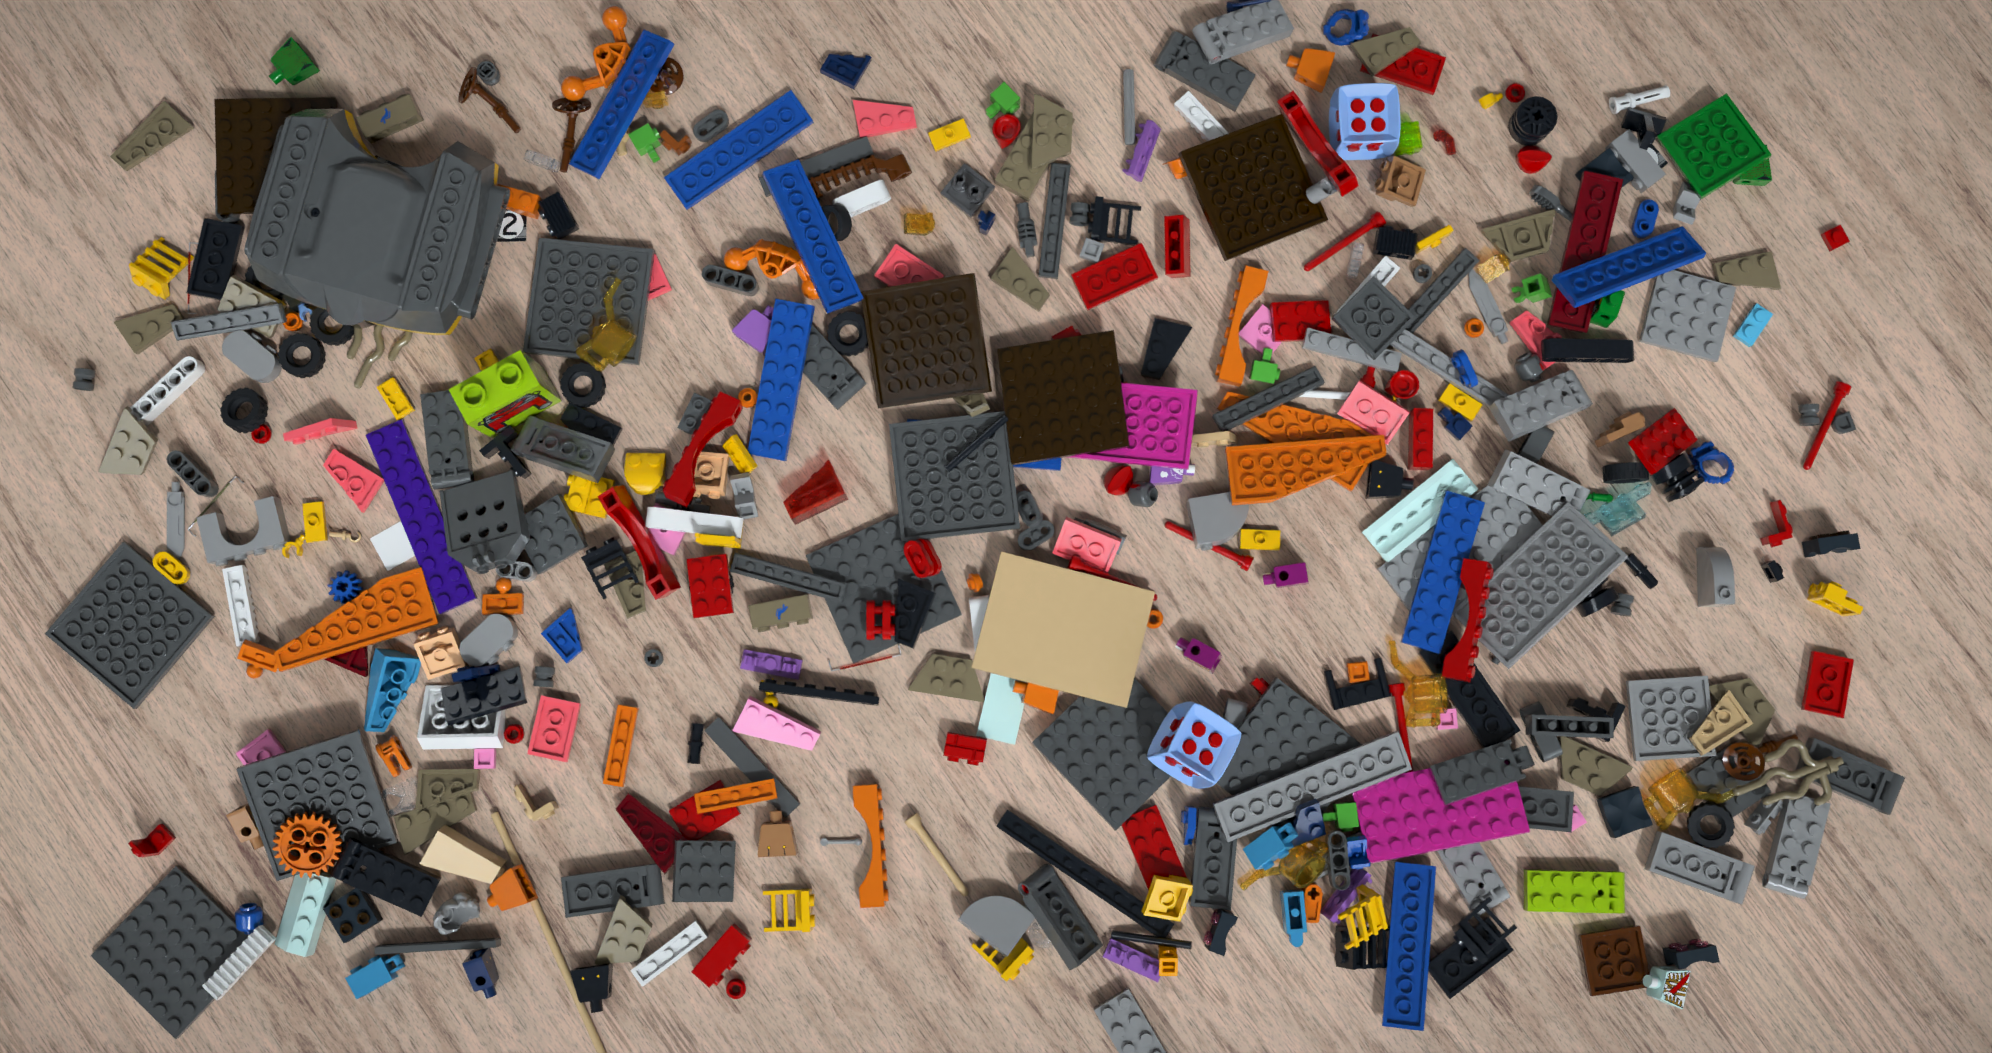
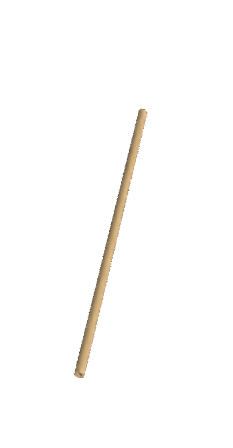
[491,812,606,1053]

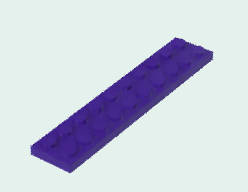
[366,419,478,614]

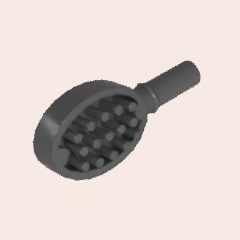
[1529,185,1573,222]

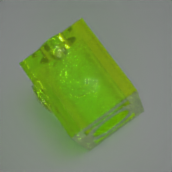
[1395,121,1423,156]

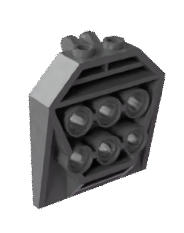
[439,470,530,574]

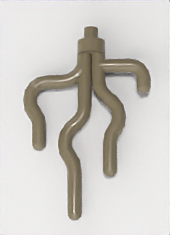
[347,320,413,388]
[1733,739,1844,806]

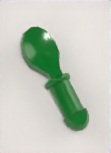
[1586,492,1614,503]

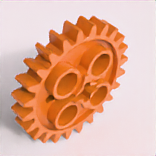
[272,812,343,878]

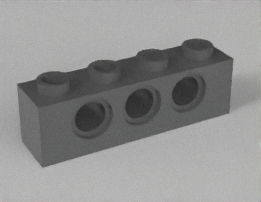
[1526,714,1614,738]

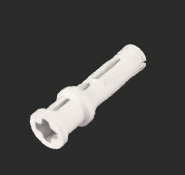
[1609,85,1670,114]

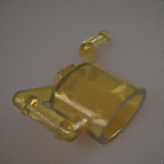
[576,277,637,372]
[1388,640,1448,728]
[1643,768,1740,830]
[1239,838,1328,891]

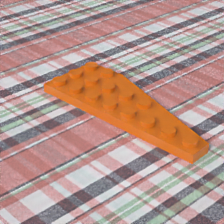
[1217,392,1373,492]
[1225,435,1387,505]
[274,567,439,672]

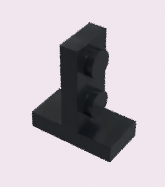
[1621,107,1667,150]
[479,426,531,479]
[1567,697,1626,742]

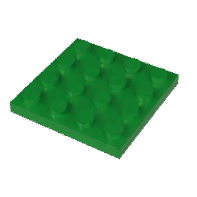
[1657,93,1772,200]

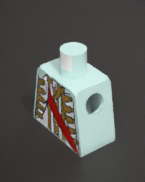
[1643,966,1691,1009]

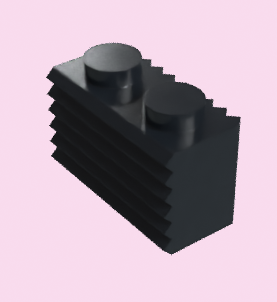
[538,192,579,240]
[1373,226,1418,260]

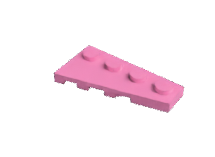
[733,696,821,751]

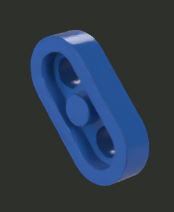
[1632,200,1659,239]
[1451,349,1478,389]

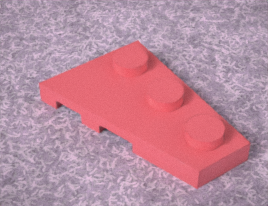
[323,449,384,513]

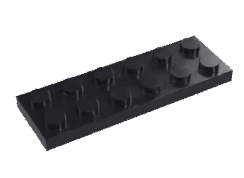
[1418,630,1521,748]

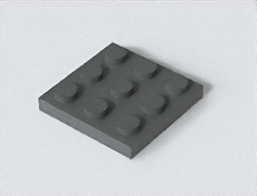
[1332,276,1416,360]
[525,494,588,575]
[1685,741,1771,824]
[672,840,736,902]

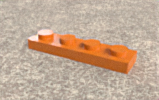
[603,705,639,787]
[694,778,778,814]

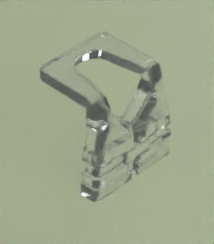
[381,776,418,817]

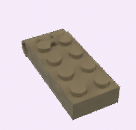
[995,112,1075,202]

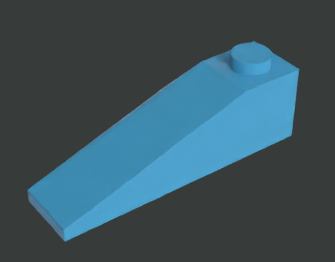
[364,648,421,732]

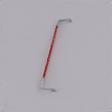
[187,242,199,314]
[828,644,901,671]

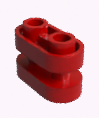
[904,539,942,578]
[866,600,895,640]

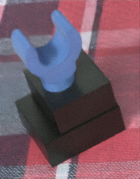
[282,294,313,322]

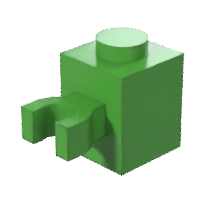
[986,82,1020,119]
[628,123,661,163]
[1511,273,1552,303]
[1249,348,1280,384]
[1322,802,1359,832]

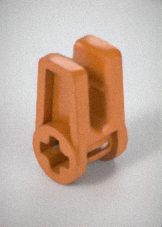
[375,735,412,777]
[1302,882,1323,923]

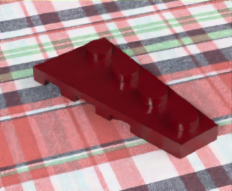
[616,793,688,875]

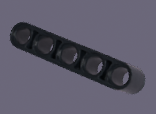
[1541,338,1635,363]

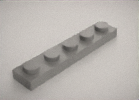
[1302,328,1402,373]

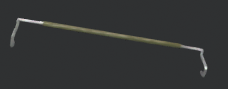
[188,476,244,537]

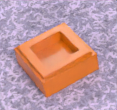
[1346,661,1370,683]

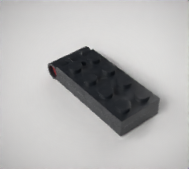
[330,837,442,917]

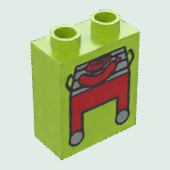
[448,350,562,439]

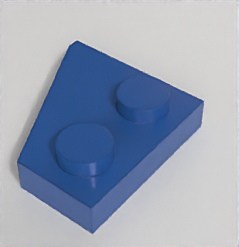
[541,608,583,663]
[1181,806,1197,845]

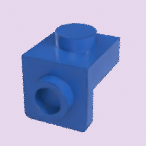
[1346,835,1371,869]

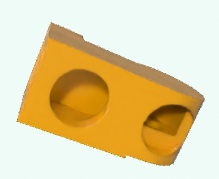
[1158,945,1178,976]

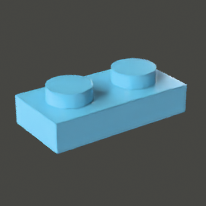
[1733,303,1773,347]

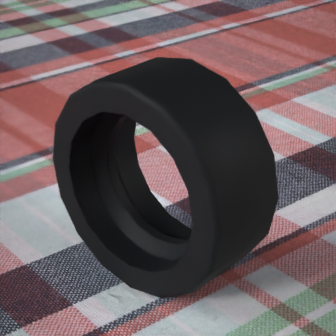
[821,204,852,241]

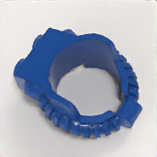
[1323,9,1369,46]
[1689,441,1734,485]

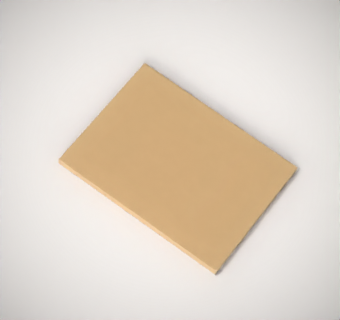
[971,552,1155,708]

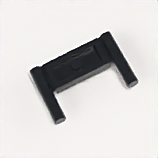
[1324,658,1391,710]

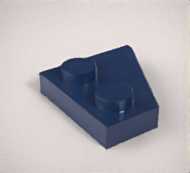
[820,54,872,90]
[451,664,501,682]
[1291,798,1326,847]

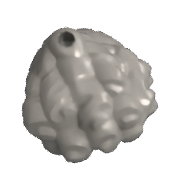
[433,892,480,935]

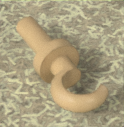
[329,530,361,543]

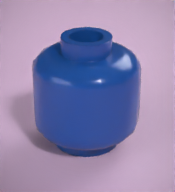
[235,903,264,935]

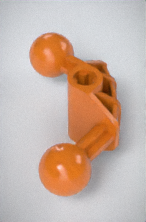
[561,6,631,101]
[724,239,819,300]

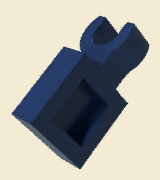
[977,210,996,236]
[1437,407,1473,441]

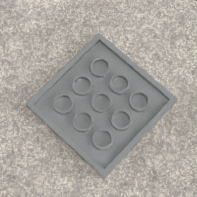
[1639,270,1736,362]
[1626,676,1716,761]

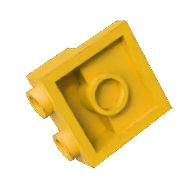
[563,474,615,519]
[1807,581,1863,617]
[1141,875,1193,922]

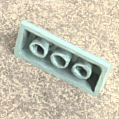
[275,872,336,957]

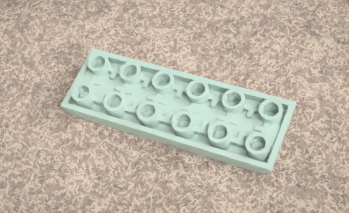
[1362,459,1478,562]

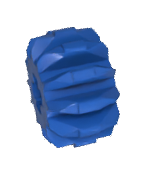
[327,570,363,604]

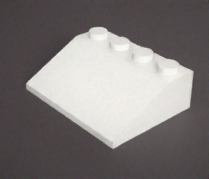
[417,685,506,750]

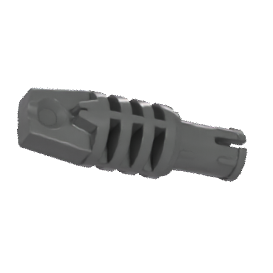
[1016,202,1038,258]
[655,491,711,514]

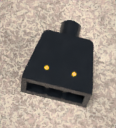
[1365,460,1414,499]
[570,964,613,1013]

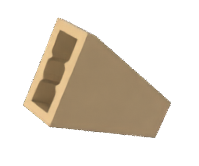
[420,825,507,884]

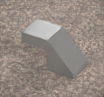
[1673,181,1700,225]
[730,472,758,519]

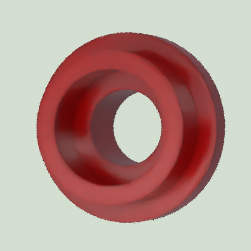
[1505,83,1525,103]
[251,424,272,444]
[504,724,524,744]
[726,978,746,999]

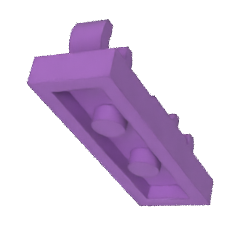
[1122,120,1161,182]
[740,649,803,680]
[1320,869,1372,924]
[1102,938,1161,982]

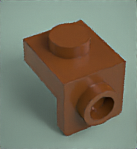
[659,129,692,156]

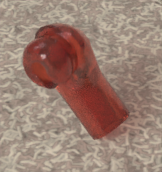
[1433,129,1456,155]

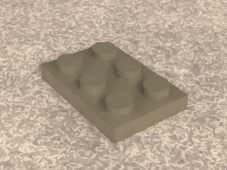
[217,275,287,338]

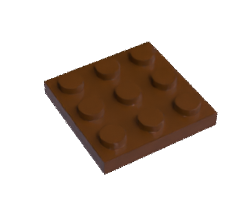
[1578,925,1650,996]

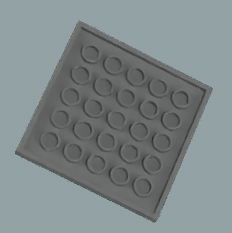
[523,238,655,365]
[889,411,1020,542]
[806,514,962,664]
[45,542,215,709]
[1216,677,1362,846]
[1032,678,1171,831]
[236,729,398,881]
[91,866,248,1039]

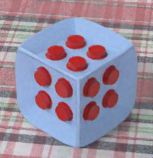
[1329,83,1401,160]
[1147,701,1241,789]

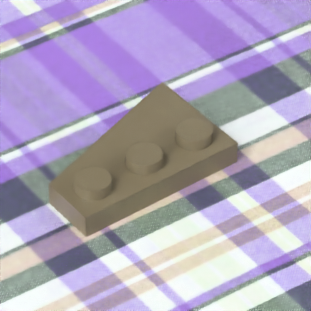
[604,551,646,619]

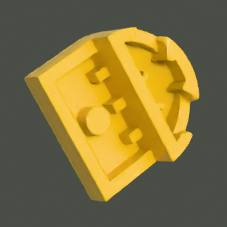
[624,453,666,495]

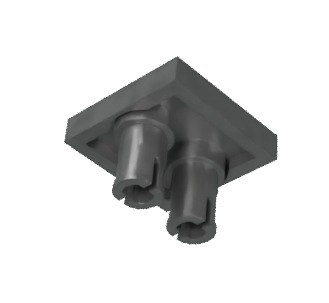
[940,163,995,218]

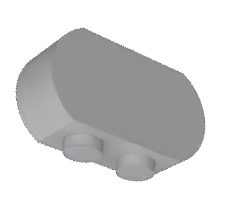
[222,330,282,383]
[460,614,518,667]

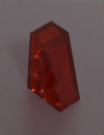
[783,460,849,525]

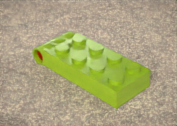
[1523,869,1625,913]

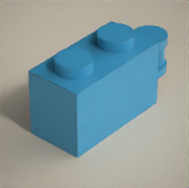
[1243,823,1298,870]
[1280,889,1307,947]
[345,954,406,1000]

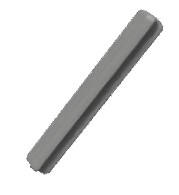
[1123,69,1135,145]

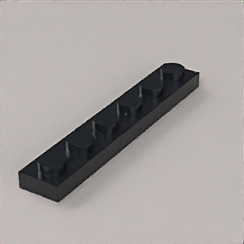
[759,679,879,706]

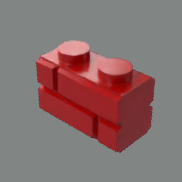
[943,732,987,766]

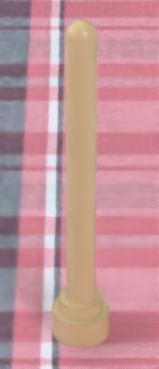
[904,813,969,896]

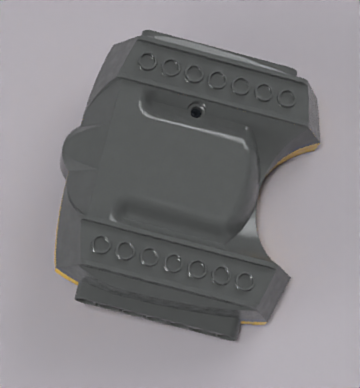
[244,109,510,335]

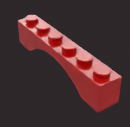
[1277,90,1359,197]
[663,391,743,507]
[598,485,681,600]
[1442,558,1494,682]

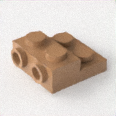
[1374,156,1426,207]
[1595,411,1645,448]

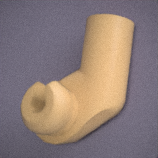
[616,127,632,156]

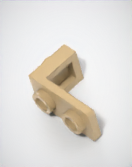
[514,784,559,821]

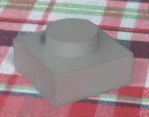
[1080,238,1105,263]

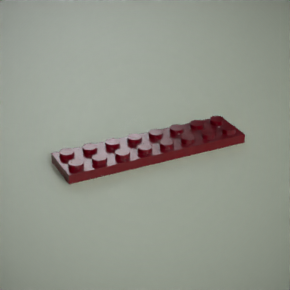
[1547,171,1623,333]

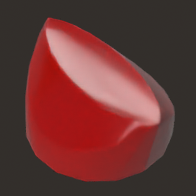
[992,114,1021,149]
[1516,145,1552,174]
[1384,370,1419,399]
[1104,465,1133,496]

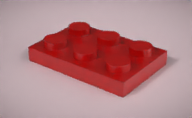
[1270,300,1331,342]
[687,554,734,618]
[1801,651,1854,718]
[669,780,741,840]

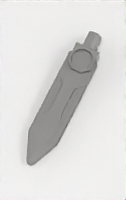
[1469,269,1509,344]
[167,482,185,560]

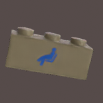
[356,94,424,144]
[748,594,813,632]

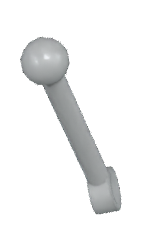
[820,838,862,846]

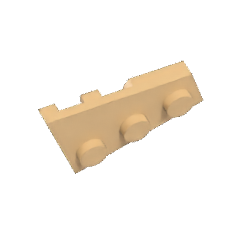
[1192,431,1238,448]
[1689,690,1753,756]

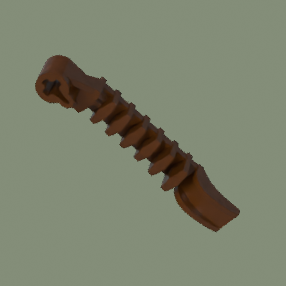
[809,154,912,199]

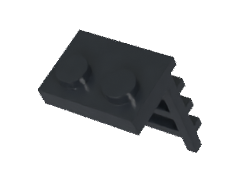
[1088,196,1141,245]
[581,537,639,600]
[1452,897,1517,964]
[1335,925,1389,970]

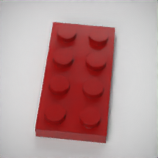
[1360,33,1446,95]
[1071,243,1158,311]
[1628,408,1698,475]
[1121,804,1187,891]

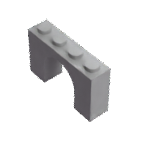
[196,496,291,567]

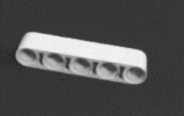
[130,356,205,426]
[645,507,744,538]

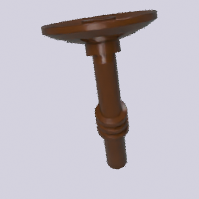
[650,58,684,95]
[458,67,521,134]
[552,98,591,173]
[1723,734,1798,781]

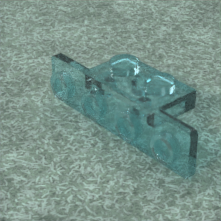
[1584,482,1652,537]

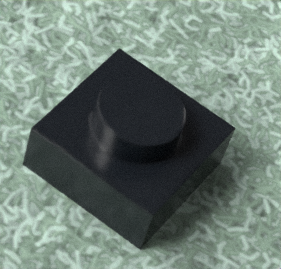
[1760,560,1784,583]

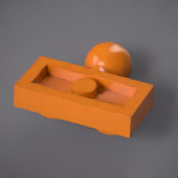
[482,577,524,615]
[237,639,278,679]

